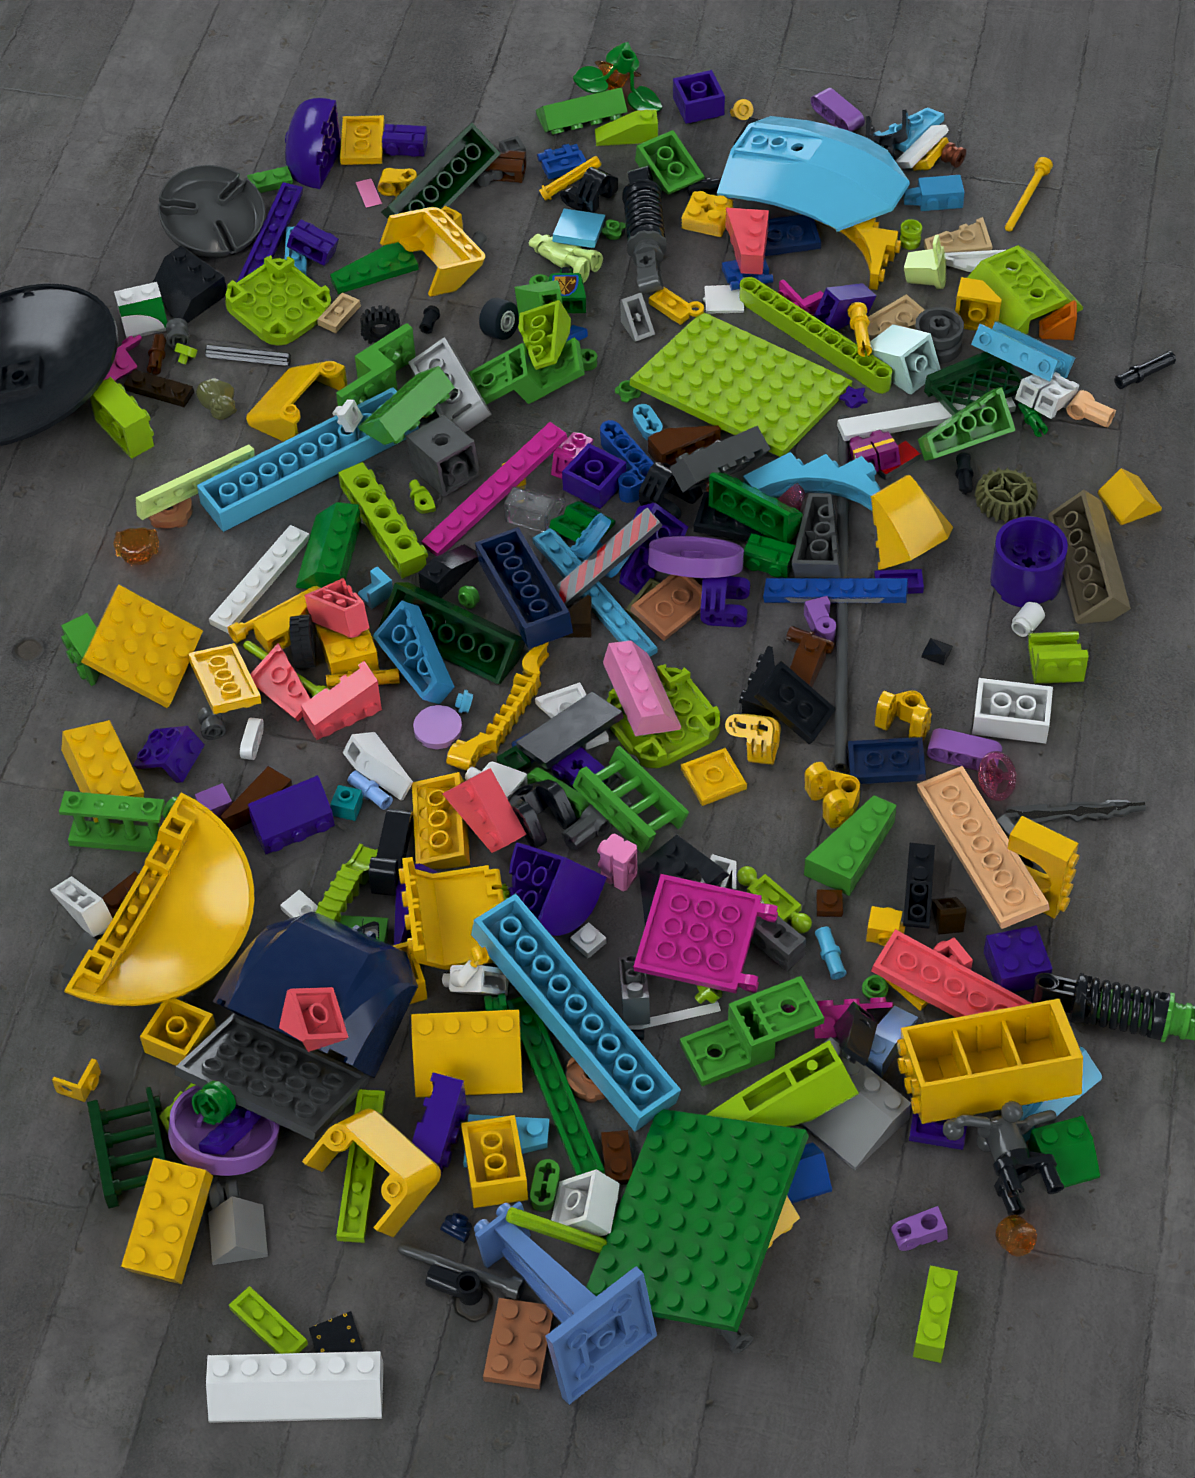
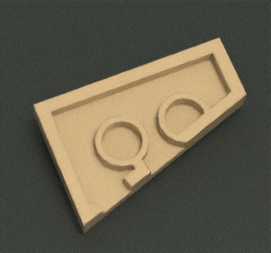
[924,217,992,253]

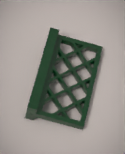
[924,351,1024,416]

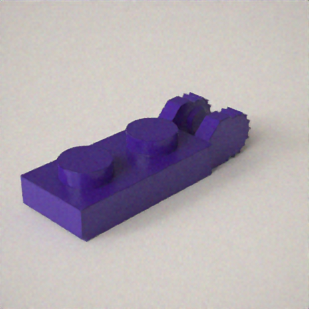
[198,1105,261,1155]

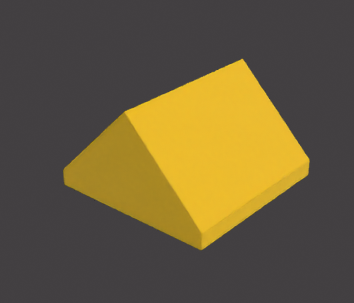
[1097,468,1162,525]

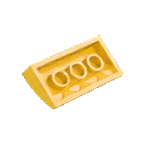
[412,772,470,869]

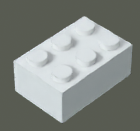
[972,678,1053,744]

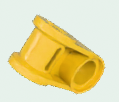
[377,168,417,196]

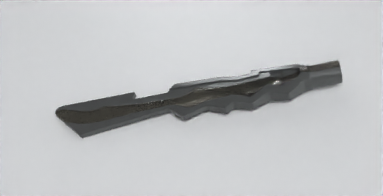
[1006,800,1146,824]

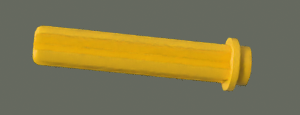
[539,156,602,201]

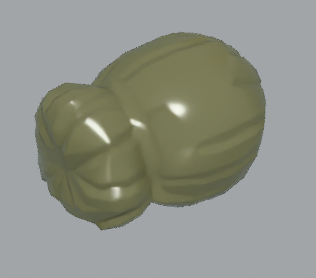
[196,378,237,420]

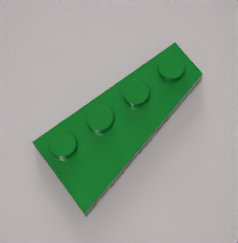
[330,242,419,294]

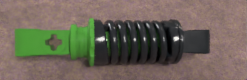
[1031,973,1195,1043]

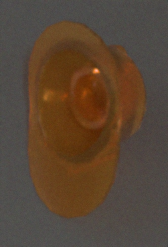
[595,61,641,90]

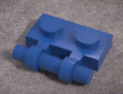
[537,144,586,180]
[722,258,773,291]

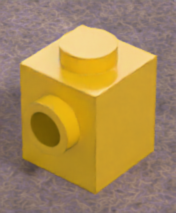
[866,906,906,946]

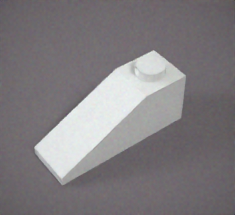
[50,876,113,937]

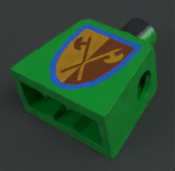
[548,267,586,313]

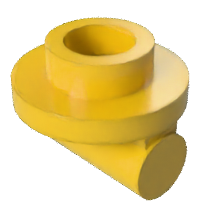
[730,99,753,120]

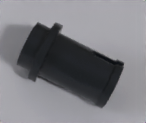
[419,305,440,334]

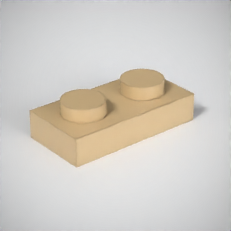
[317,292,361,333]

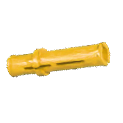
[326,668,400,689]

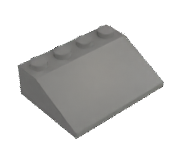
[800,1037,911,1170]

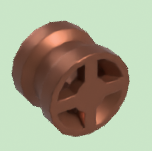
[941,142,966,168]

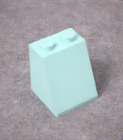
[870,325,941,394]

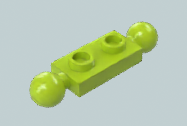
[737,866,812,934]

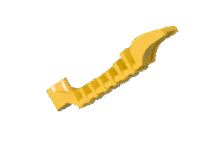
[446,642,549,771]

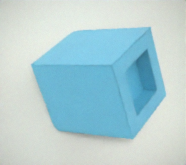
[358,566,393,609]

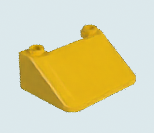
[246,361,347,442]

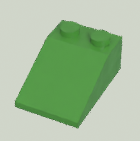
[635,130,705,195]

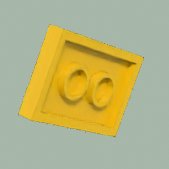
[340,115,385,165]

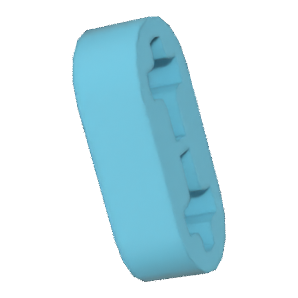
[633,404,663,440]

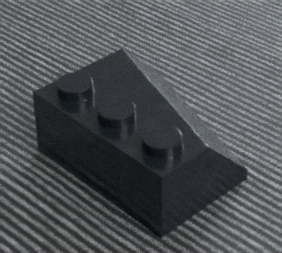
[152,246,227,323]

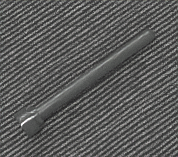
[398,1243,525,1301]

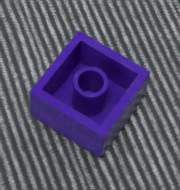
[673,70,725,124]
[562,443,626,509]
[983,925,1053,993]

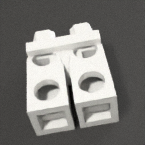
[1015,372,1079,419]

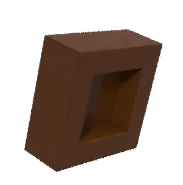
[816,889,843,917]

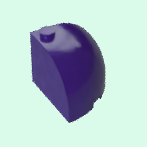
[285,98,341,189]
[509,842,607,936]

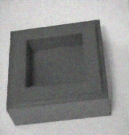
[499,136,526,153]

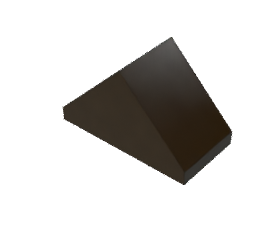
[561,595,592,638]
[931,897,967,935]

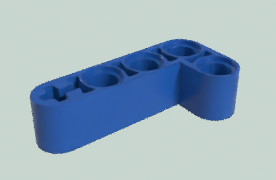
[600,420,654,503]

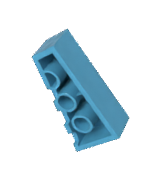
[373,601,455,705]

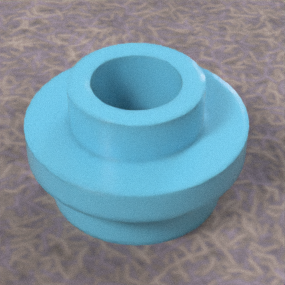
[455,689,473,714]

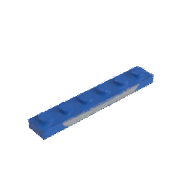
[763,578,908,603]

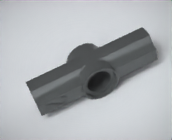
[562,794,632,851]

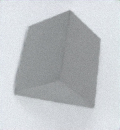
[208,1196,268,1265]

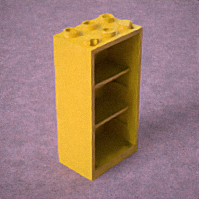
[897,999,1083,1124]

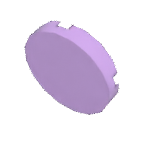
[413,705,463,749]

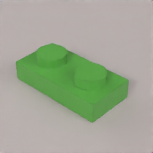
[247,166,293,193]

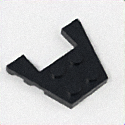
[638,835,729,926]

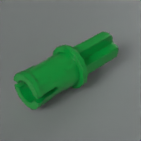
[1018,403,1048,437]

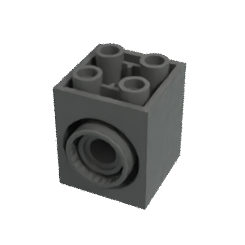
[406,415,481,497]

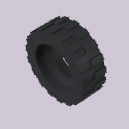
[289,614,317,669]

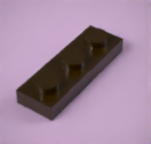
[124,369,194,408]

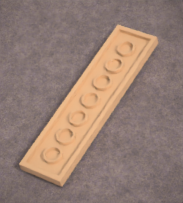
[917,766,1049,929]

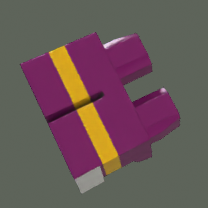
[849,429,901,472]

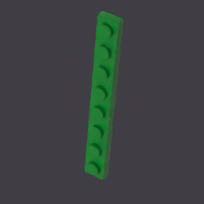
[506,996,605,1176]

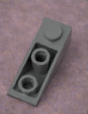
[618,954,650,1026]

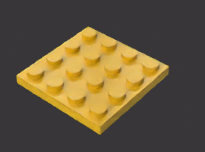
[81,585,203,708]

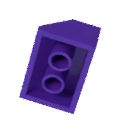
[248,775,335,855]

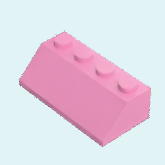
[603,641,681,736]

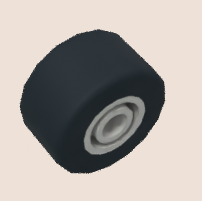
[479,298,519,340]

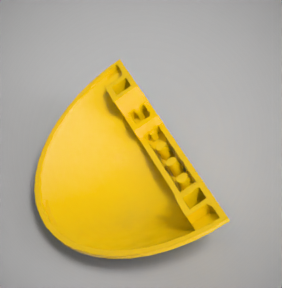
[64,792,254,1006]

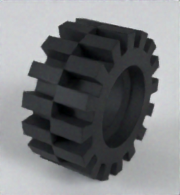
[360,305,400,344]

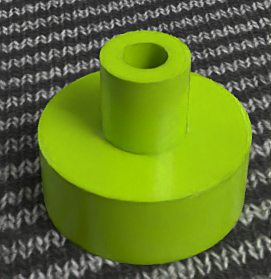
[174,343,198,365]
[694,985,722,1004]

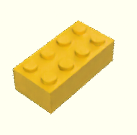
[61,720,144,823]
[121,1158,213,1285]

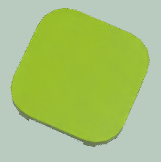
[225,255,331,346]
[606,664,720,768]

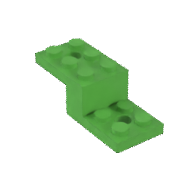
[336,323,416,406]
[468,337,585,404]
[680,976,824,1087]

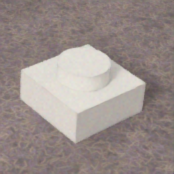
[570,922,607,958]

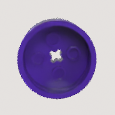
[990,517,1068,608]

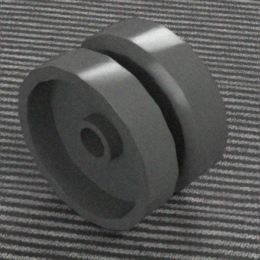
[915,307,964,364]

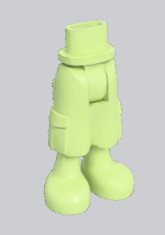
[529,234,603,283]

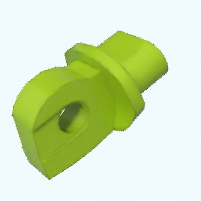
[409,479,436,514]

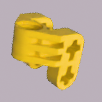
[875,690,932,741]
[725,714,781,765]
[805,762,860,828]

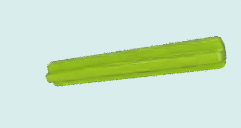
[506,1207,607,1253]

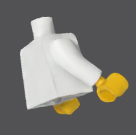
[442,946,508,996]

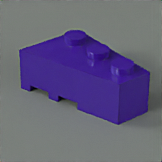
[412,1073,469,1174]

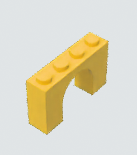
[1007,816,1080,919]

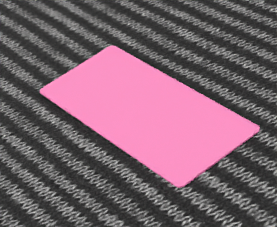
[356,179,382,207]

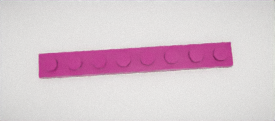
[421,422,567,556]

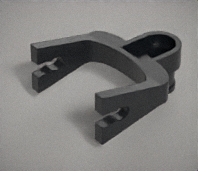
[866,109,911,160]

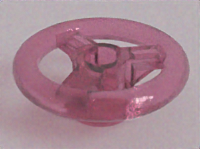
[978,751,1016,801]

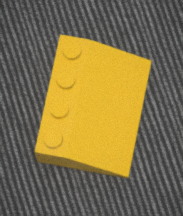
[411,1010,523,1098]

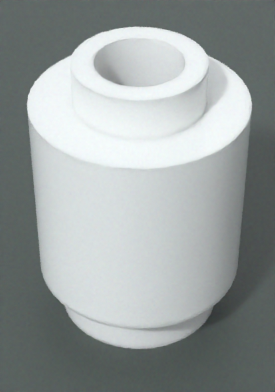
[1011,602,1045,637]

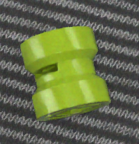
[900,219,922,250]

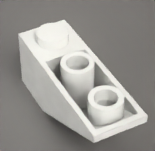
[343,732,413,800]

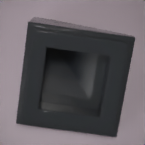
[921,638,953,665]

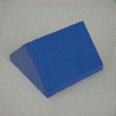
[787,1142,832,1203]

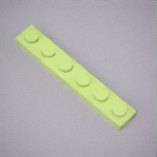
[136,445,254,520]

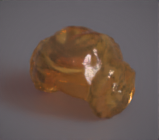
[113,528,159,565]

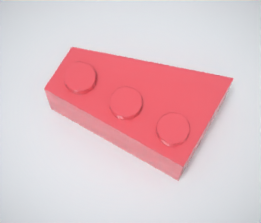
[725,208,769,275]
[304,578,369,638]
[301,661,382,740]
[442,768,526,853]

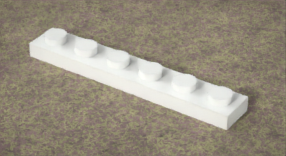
[209,525,310,634]

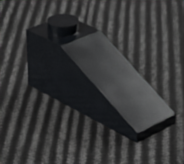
[418,544,479,598]

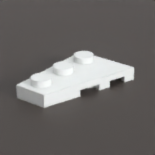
[535,682,609,750]

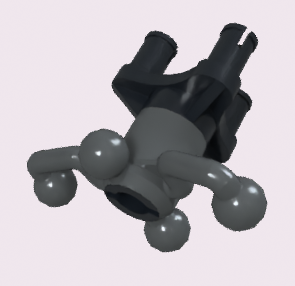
[942,1101,1064,1217]

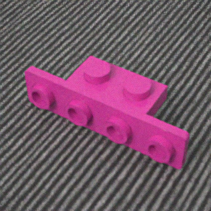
[104,335,142,382]
[785,997,893,1039]

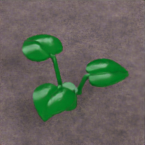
[573,42,662,112]

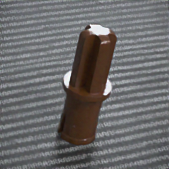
[147,334,166,375]
[786,626,834,654]

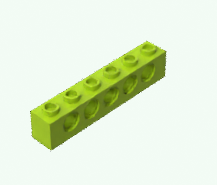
[338,462,428,579]

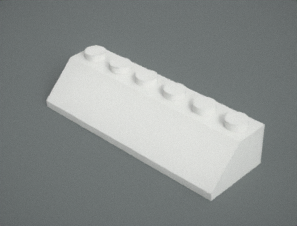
[206,1351,383,1423]

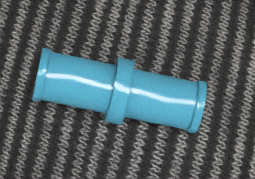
[815,926,847,980]

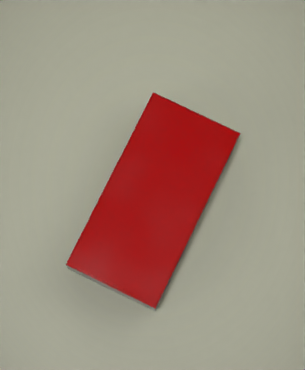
[877,441,921,480]

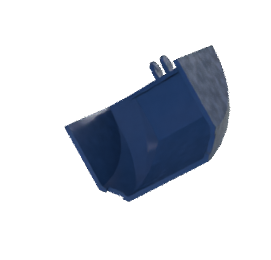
[213,912,418,1078]

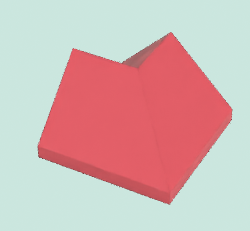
[279,987,349,1052]

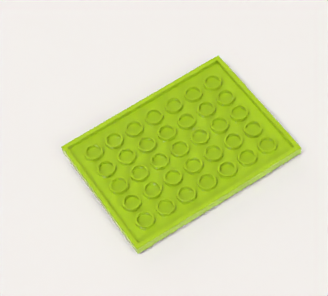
[630,312,853,457]

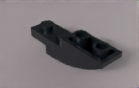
[903,842,935,929]

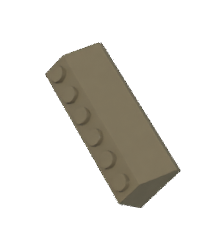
[1048,490,1131,624]

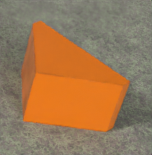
[1039,300,1077,340]

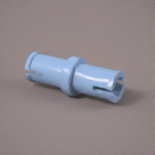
[347,770,393,810]

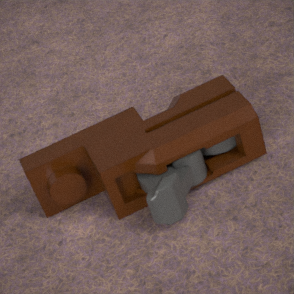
[477,150,527,187]

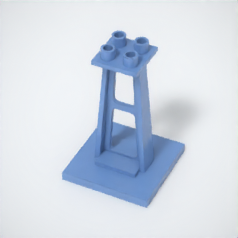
[474,1201,657,1405]

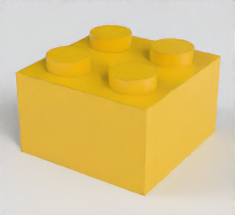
[140,998,217,1066]

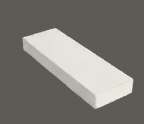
[895,125,949,169]

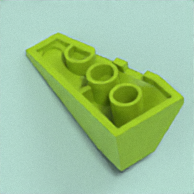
[518,300,571,370]

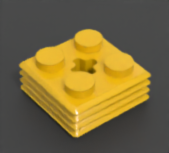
[681,191,734,237]

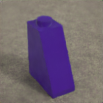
[814,283,876,331]

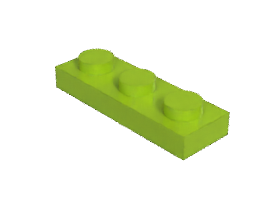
[229,1286,308,1354]

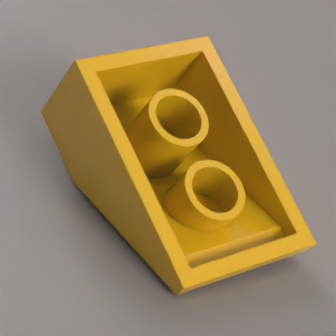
[315,624,379,675]
[461,1115,528,1208]

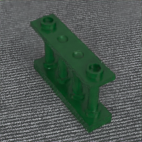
[87,1087,167,1209]

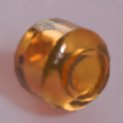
[995,1215,1037,1257]

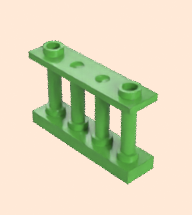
[572,746,689,853]
[59,791,165,853]

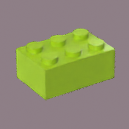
[90,377,154,459]

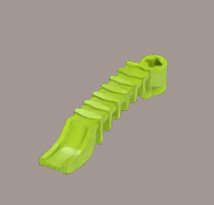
[316,844,378,922]

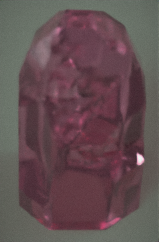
[778,483,805,512]

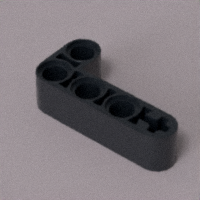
[369,809,413,896]

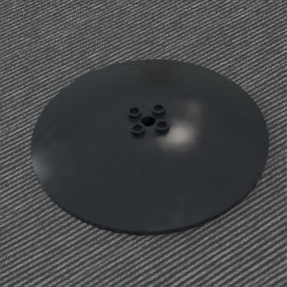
[0,284,118,446]

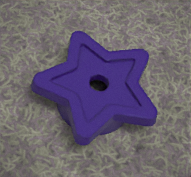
[839,386,868,409]

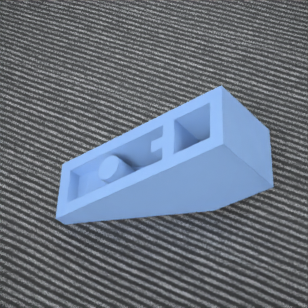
[866,1006,918,1078]

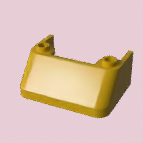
[380,207,485,297]
[302,1109,441,1238]

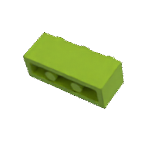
[913,1265,958,1363]

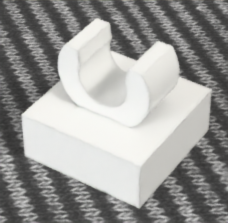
[332,400,363,432]

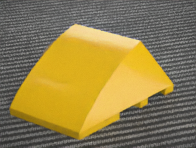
[871,475,953,570]

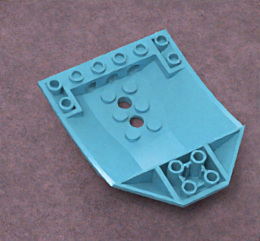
[717,116,910,232]

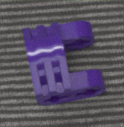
[700,576,751,627]

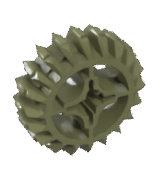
[975,466,1038,524]

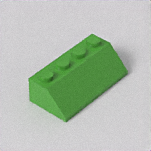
[536,87,627,135]
[358,366,455,445]

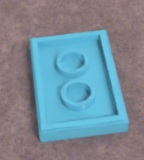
[552,208,605,248]

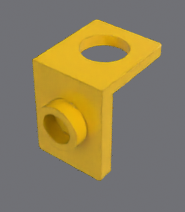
[52,1058,101,1102]

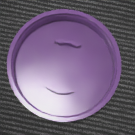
[648,536,744,578]
[168,1085,280,1176]

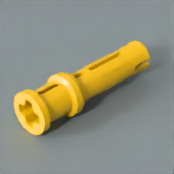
[847,302,872,357]

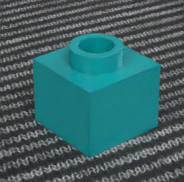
[330,785,363,821]

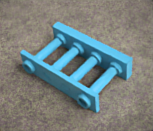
[971,321,1075,382]

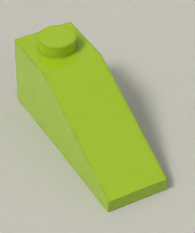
[595,110,658,146]

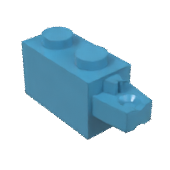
[903,175,965,211]

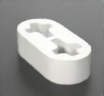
[240,717,264,760]

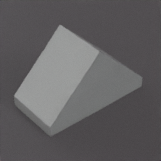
[620,293,655,342]

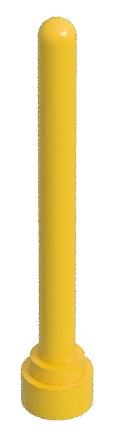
[1005,157,1053,232]
[227,586,321,643]

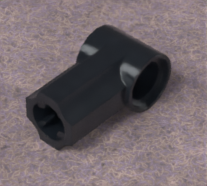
[425,1262,483,1306]

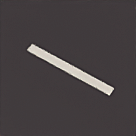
[628,1002,721,1030]

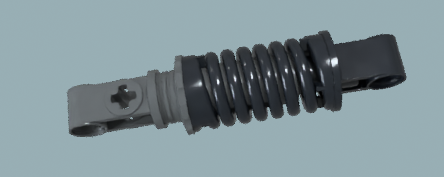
[622,165,667,295]

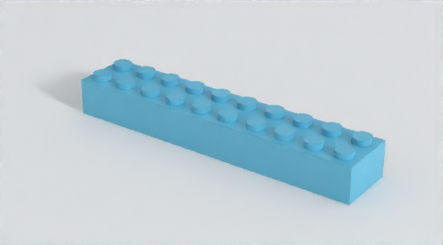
[197,387,419,532]
[471,894,681,1132]

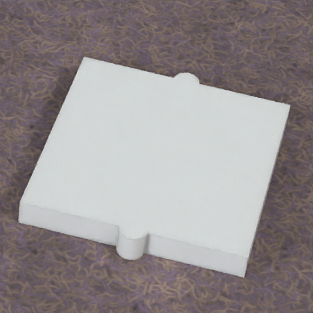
[703,285,744,314]

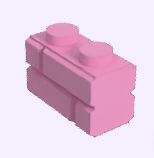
[597,833,638,892]

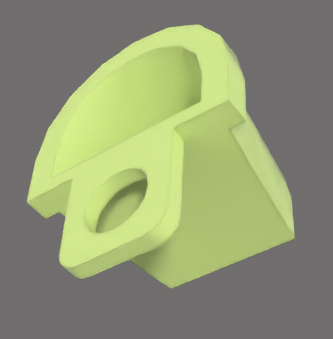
[904,235,946,289]

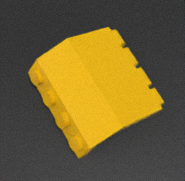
[399,857,504,970]

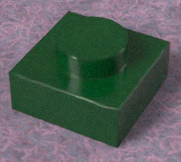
[496,745,531,772]

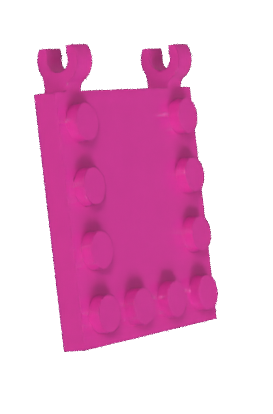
[633,874,778,994]

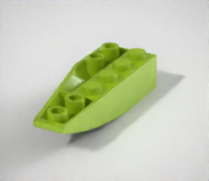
[707,1040,859,1127]

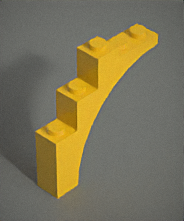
[800,214,901,290]

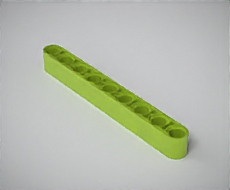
[739,277,892,394]

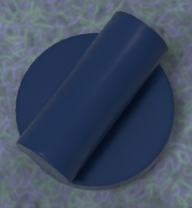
[440,1213,472,1243]

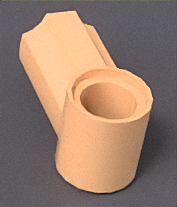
[1066,390,1116,428]

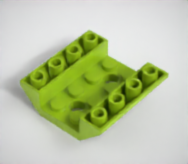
[967,245,1083,334]

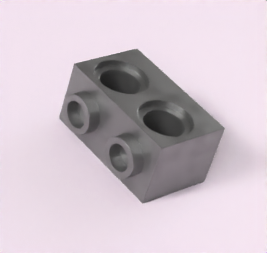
[751,915,806,971]

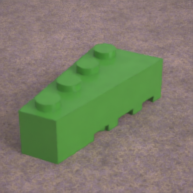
[918,387,1016,461]
[804,795,897,896]

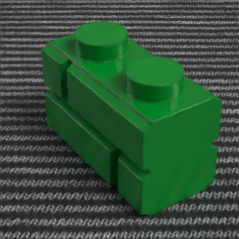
[743,533,796,578]

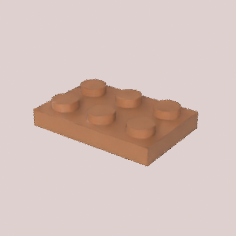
[630,575,702,641]
[483,1298,554,1389]

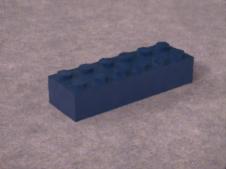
[475,527,573,649]

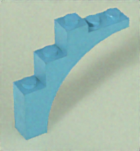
[743,452,880,511]

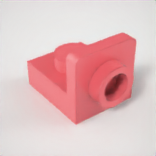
[933,937,973,970]

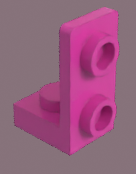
[778,279,824,316]
[551,432,593,479]

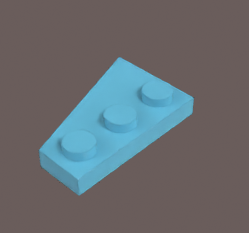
[873,107,944,152]
[463,1114,550,1168]

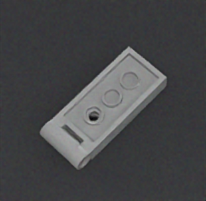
[408,337,492,433]

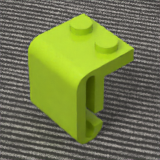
[1028,631,1088,684]

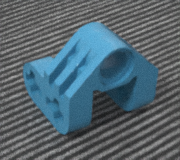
[570,513,633,578]

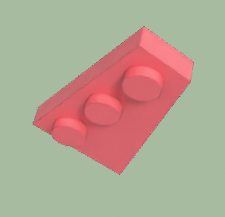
[250,643,311,722]

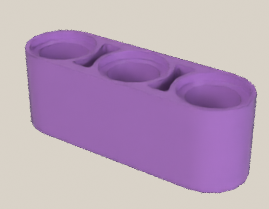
[811,88,865,132]
[927,728,1002,773]

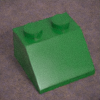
[1028,1115,1100,1188]

